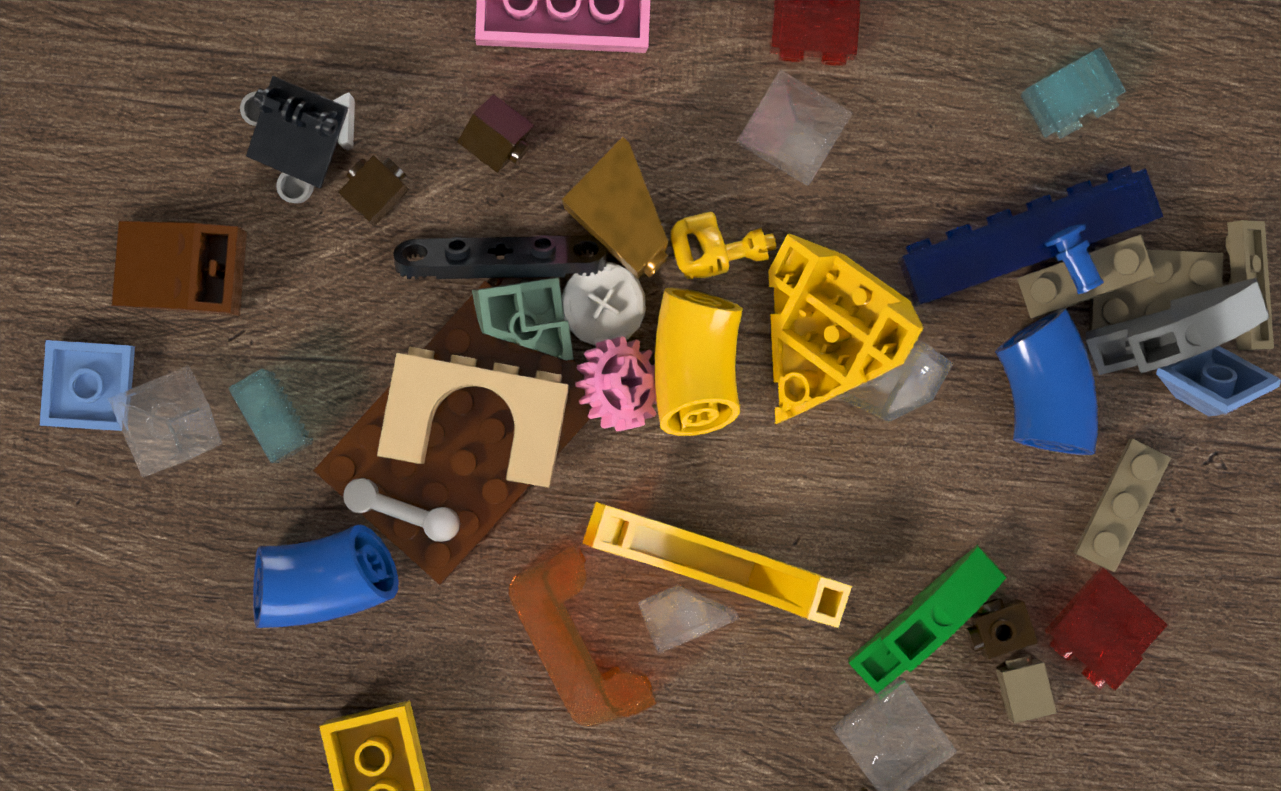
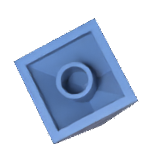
[1156,346,1281,417]

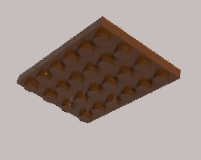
[313,281,592,585]

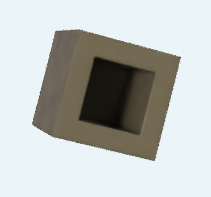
[996,654,1057,723]

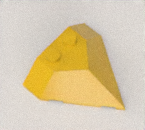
[768,234,923,424]

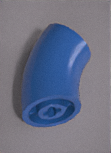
[995,308,1098,455]
[253,525,399,628]

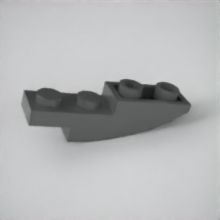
[1086,277,1269,375]

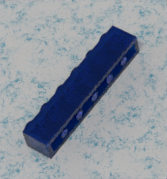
[898,166,1164,307]

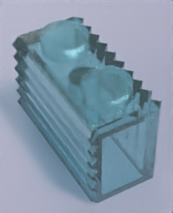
[1020,47,1126,139]
[228,369,313,463]

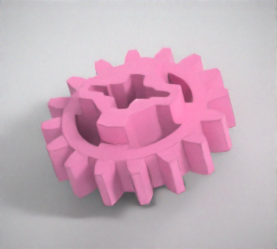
[575,336,657,431]

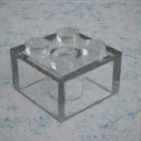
[831,676,957,791]

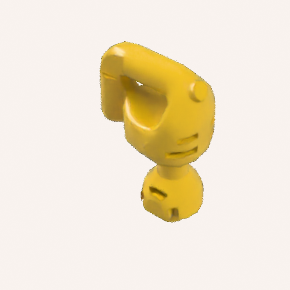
[670,212,776,279]

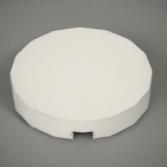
[562,262,646,346]

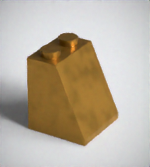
[562,137,668,279]

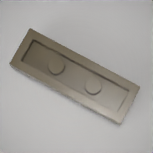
[1226,220,1274,351]
[1017,234,1156,319]
[1073,439,1171,573]

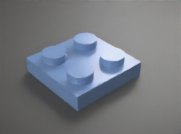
[40,340,135,431]

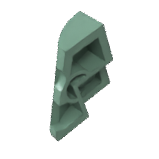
[472,278,574,360]

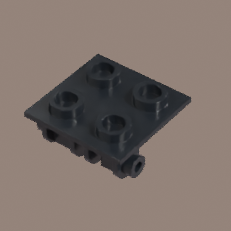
[246,76,349,188]

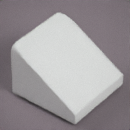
[333,93,355,150]

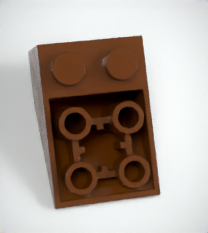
[112,221,247,316]

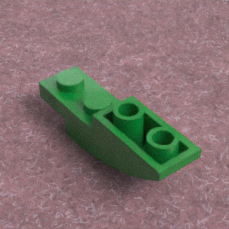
[848,544,1006,694]

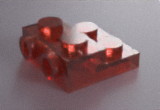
[770,0,860,66]
[1044,567,1168,691]

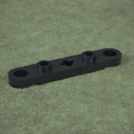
[393,235,608,280]

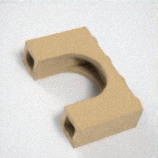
[377,347,570,488]

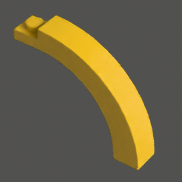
[582,502,852,628]

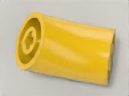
[655,288,743,436]

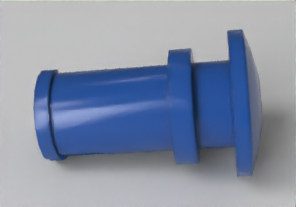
[1045,224,1104,295]

